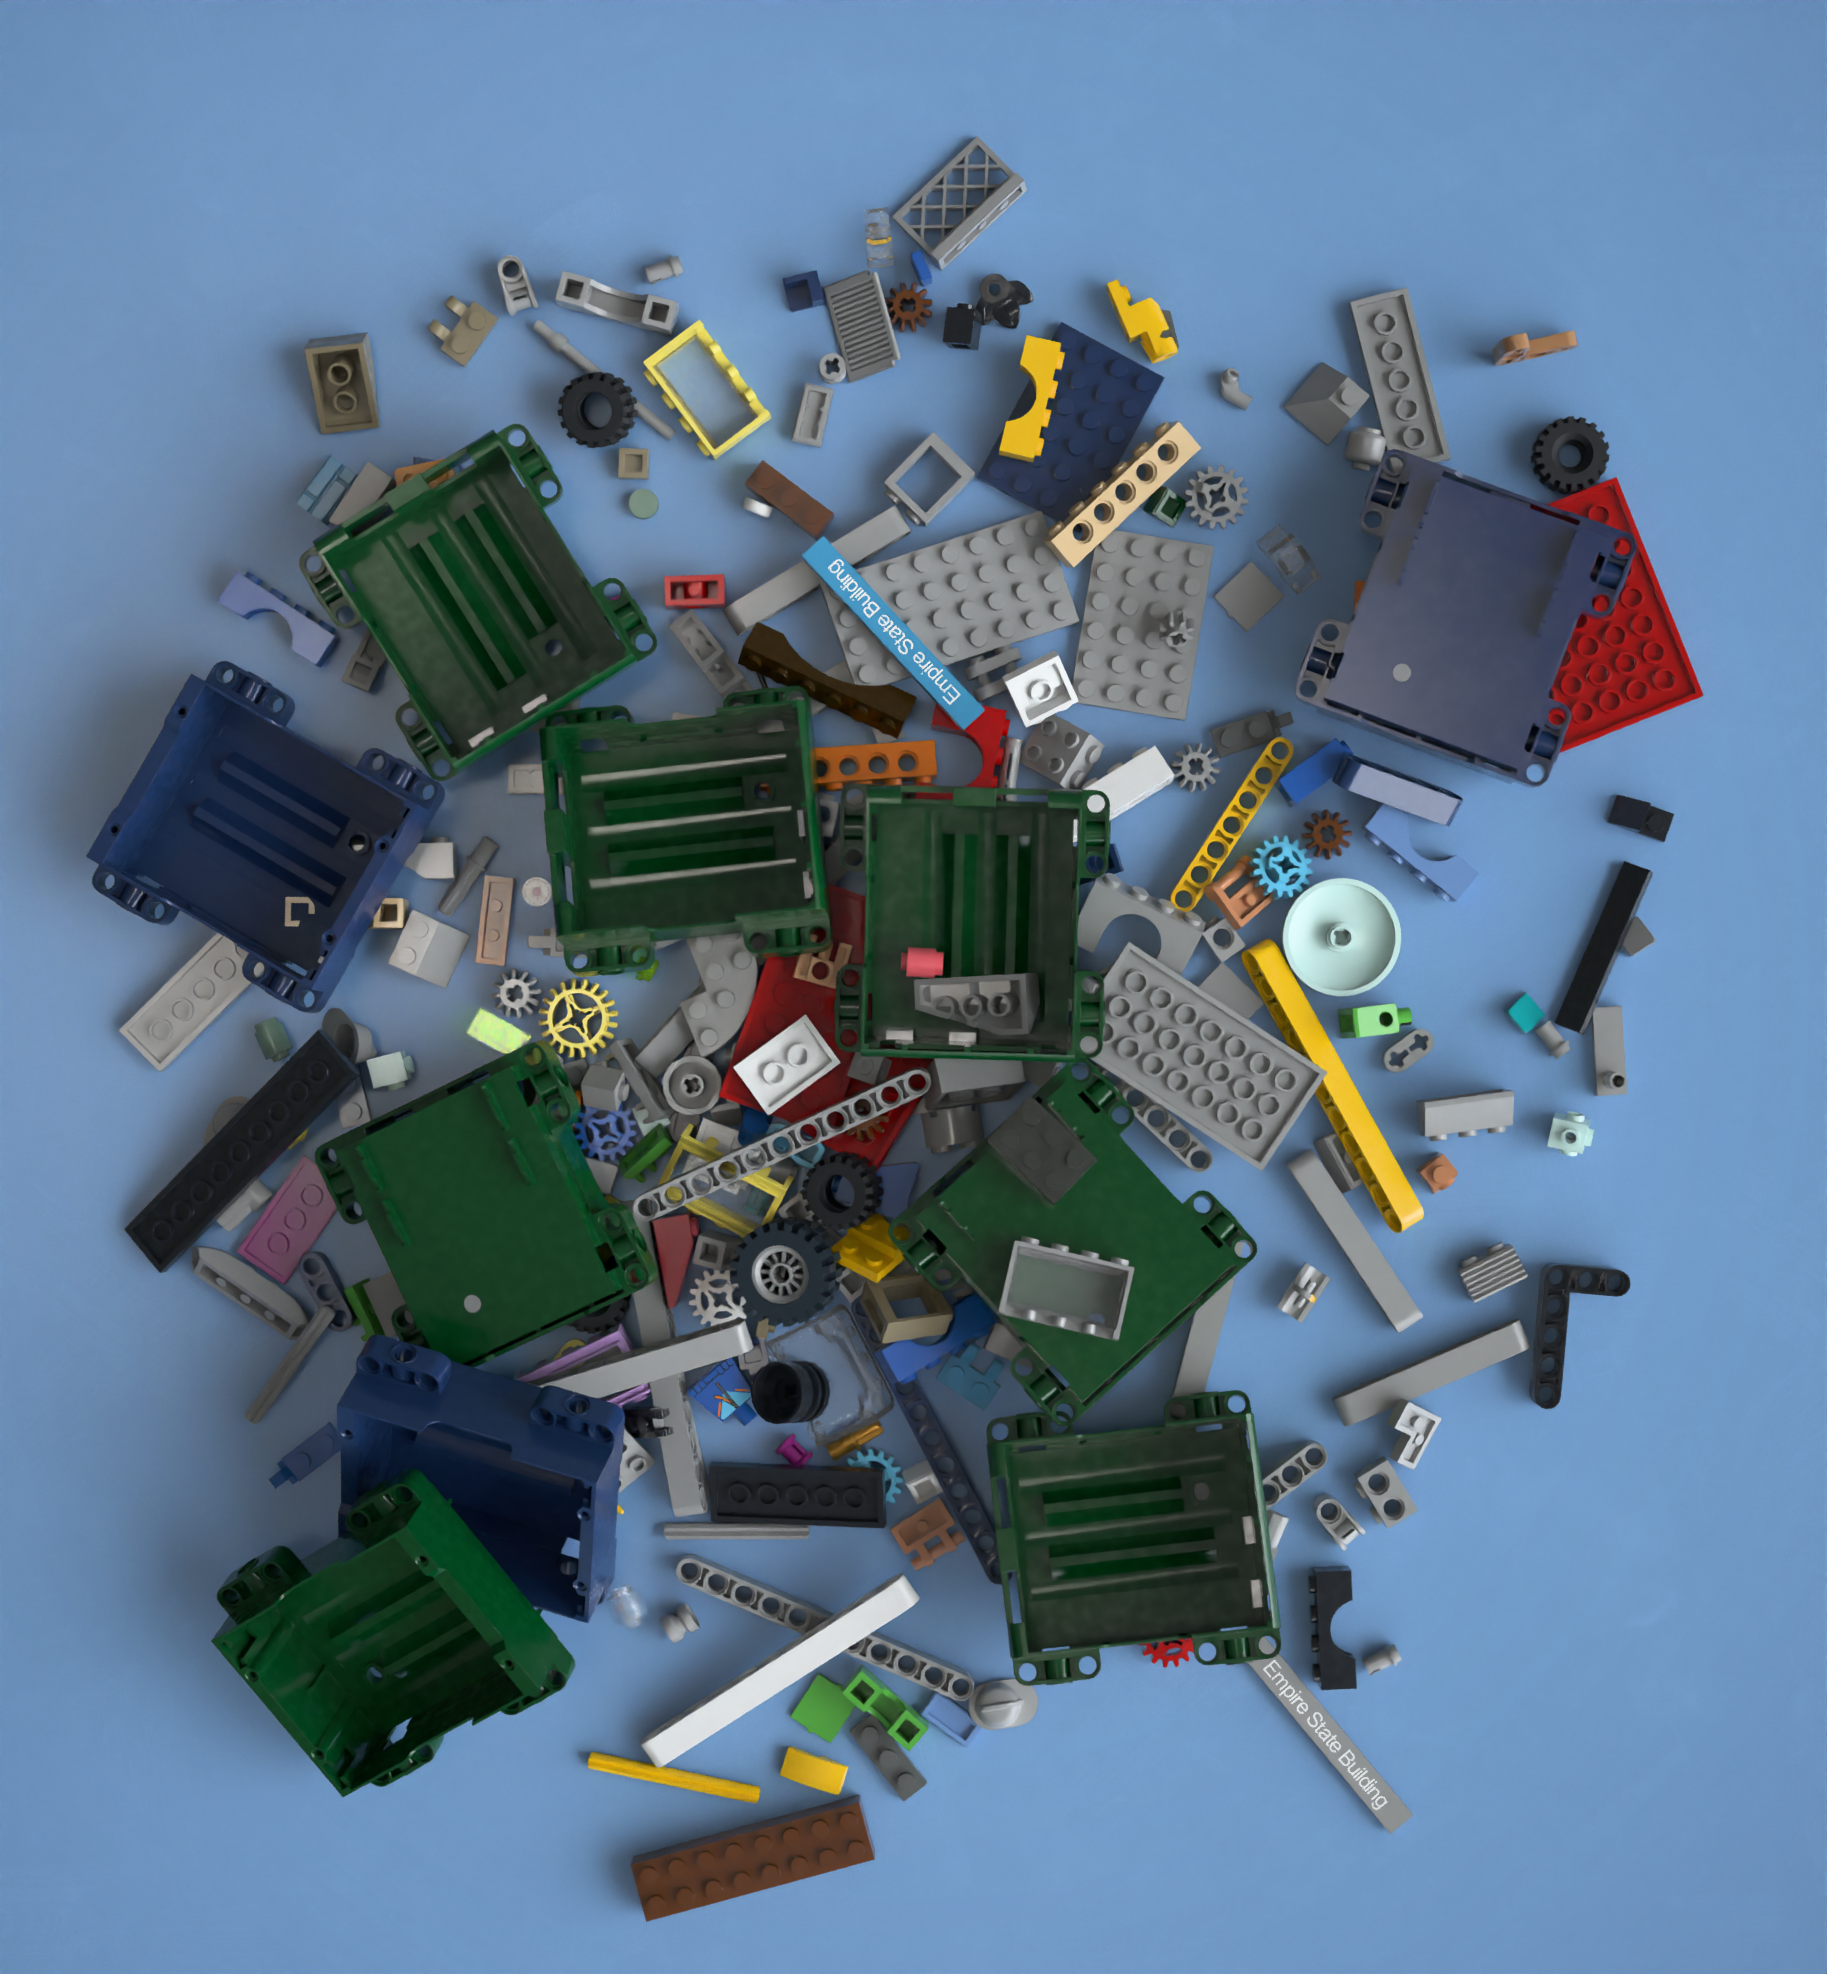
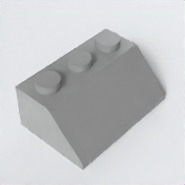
[925,1059,1026,1111]
[1416,1089,1514,1141]

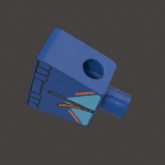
[687,1357,757,1426]

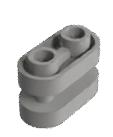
[964,645,1022,703]

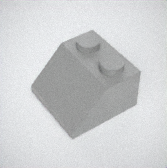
[388,910,471,988]

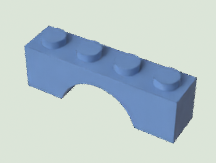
[1362,803,1479,902]

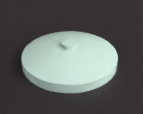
[1282,878,1401,996]

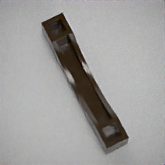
[738,622,917,739]

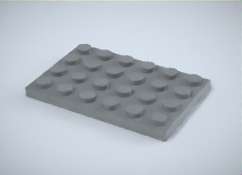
[1072,530,1214,721]

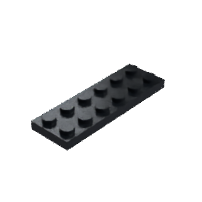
[709,1462,887,1528]

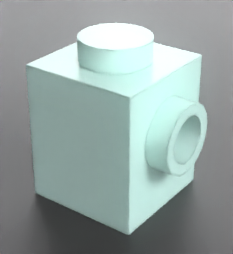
[366,1051,415,1091]

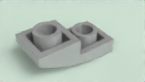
[983,1322,1032,1369]

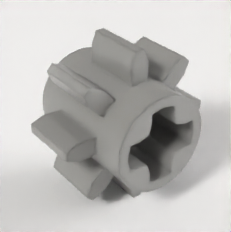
[1159,611,1195,647]

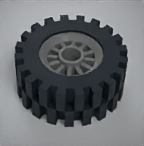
[730,1217,842,1327]

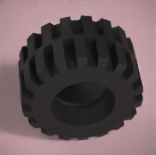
[558,372,638,448]
[802,1152,884,1230]

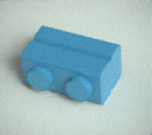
[295,455,358,526]

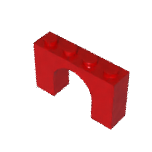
[915,703,1011,799]

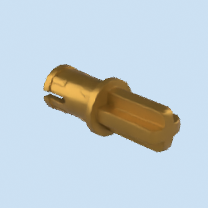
[826,1418,884,1461]

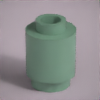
[254,1017,293,1062]

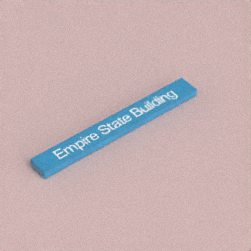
[801,536,985,731]

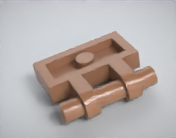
[890,1497,966,1571]

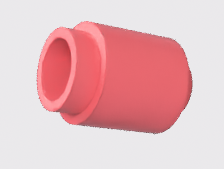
[901,947,944,978]

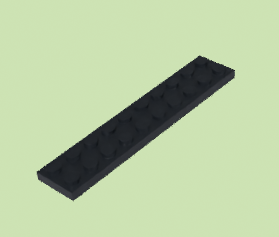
[124,1030,361,1273]

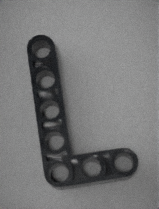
[1529,1263,1631,1409]

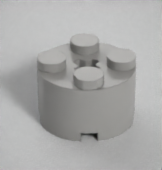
[663,1055,723,1115]
[921,1104,985,1154]

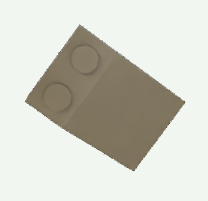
[304,332,380,434]

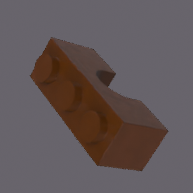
[745,460,834,541]

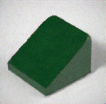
[1143,486,1187,528]

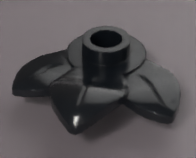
[976,274,1034,329]

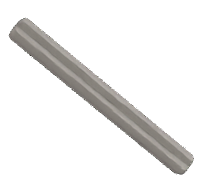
[245,1305,335,1424]
[664,1522,810,1540]

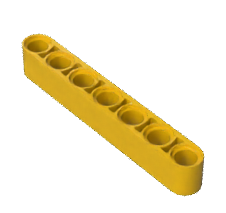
[1169,737,1293,912]

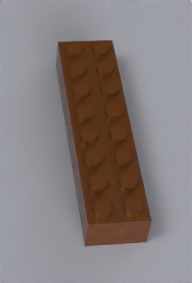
[631,1795,875,1922]

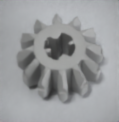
[1170,742,1220,793]
[491,969,542,1019]

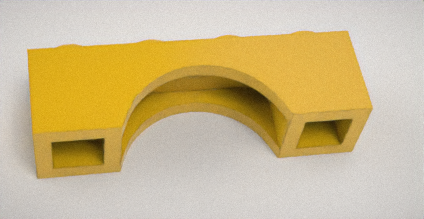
[999,335,1065,463]

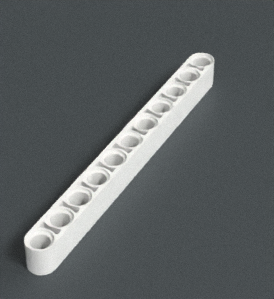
[640,1573,920,1768]

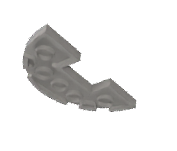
[656,933,759,1058]

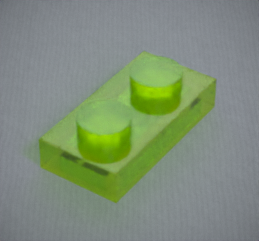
[466,1007,533,1054]

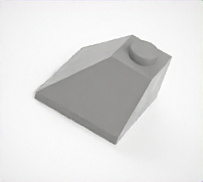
[1283,362,1370,446]

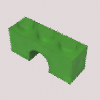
[842,1665,929,1751]

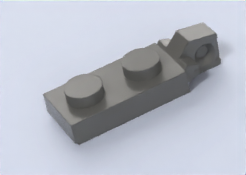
[1210,710,1294,758]

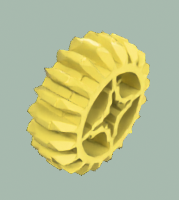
[539,979,618,1058]

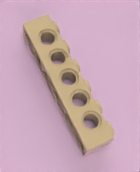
[1043,421,1201,568]

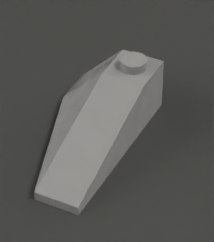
[914,973,1040,1035]

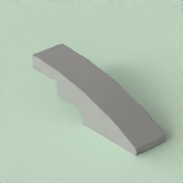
[669,609,754,707]

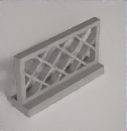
[892,136,1027,271]

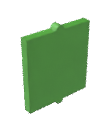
[790,1673,856,1744]

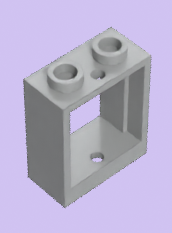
[884,432,975,527]
[328,462,397,537]

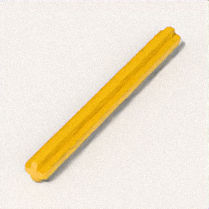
[587,1752,761,1803]

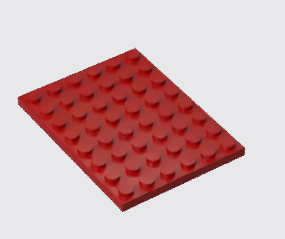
[1547,477,1704,753]

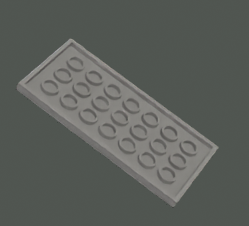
[819,511,1079,686]
[1080,941,1328,1171]

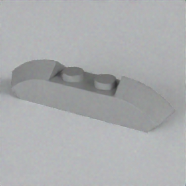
[191,1246,311,1340]

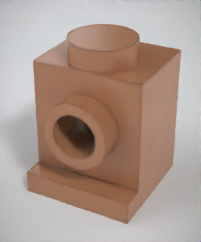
[1415,1152,1458,1194]

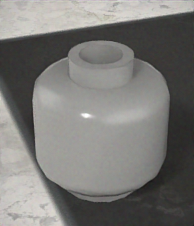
[1344,426,1386,471]

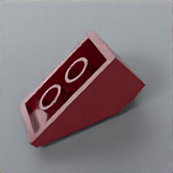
[653,1211,701,1308]

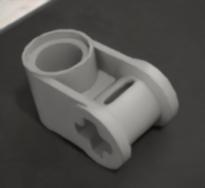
[497,255,539,316]
[1313,1494,1366,1551]

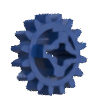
[574,1102,638,1161]

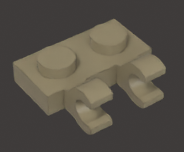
[427,295,499,367]

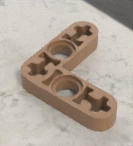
[1492,331,1578,366]

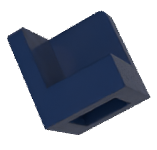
[782,270,825,312]

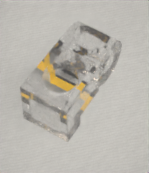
[864,207,894,268]

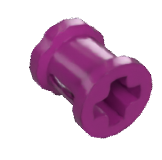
[774,1433,813,1465]

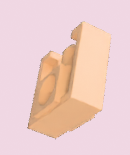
[792,934,852,989]

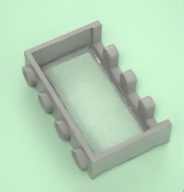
[998,1236,1135,1341]

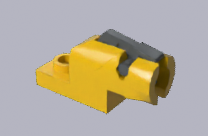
[1106,279,1179,364]

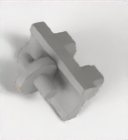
[1276,1262,1331,1323]

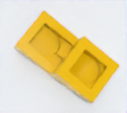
[780,1746,849,1795]

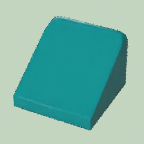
[1504,993,1545,1034]

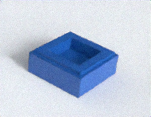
[910,250,932,287]

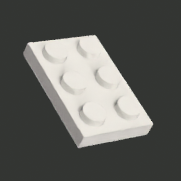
[733,1015,841,1116]

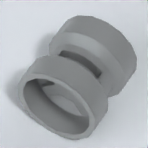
[660,1603,701,1643]

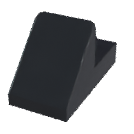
[1607,795,1674,842]

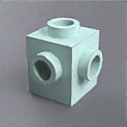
[1547,1111,1594,1156]

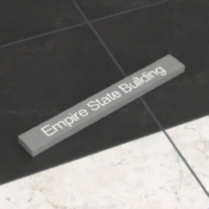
[1248,1636,1413,1834]

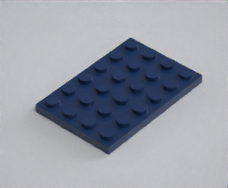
[977,322,1165,534]

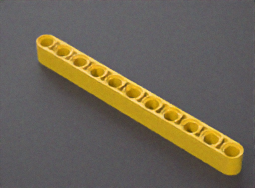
[1241,939,1424,1233]

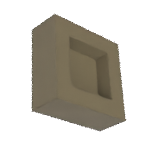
[618,448,649,480]

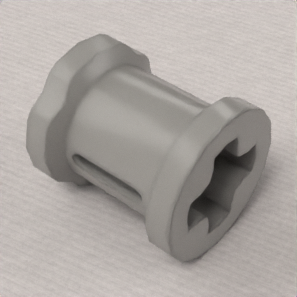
[819,353,846,384]

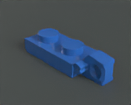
[268,1422,340,1489]

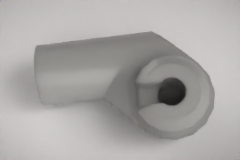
[1219,368,1253,411]

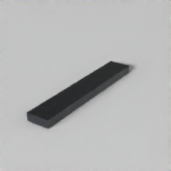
[1555,861,1653,1035]

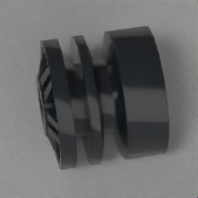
[751,1360,830,1424]

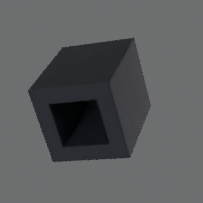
[942,303,983,350]

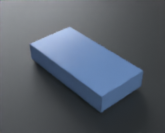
[919,1691,982,1748]

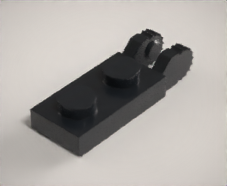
[624,1406,674,1438]

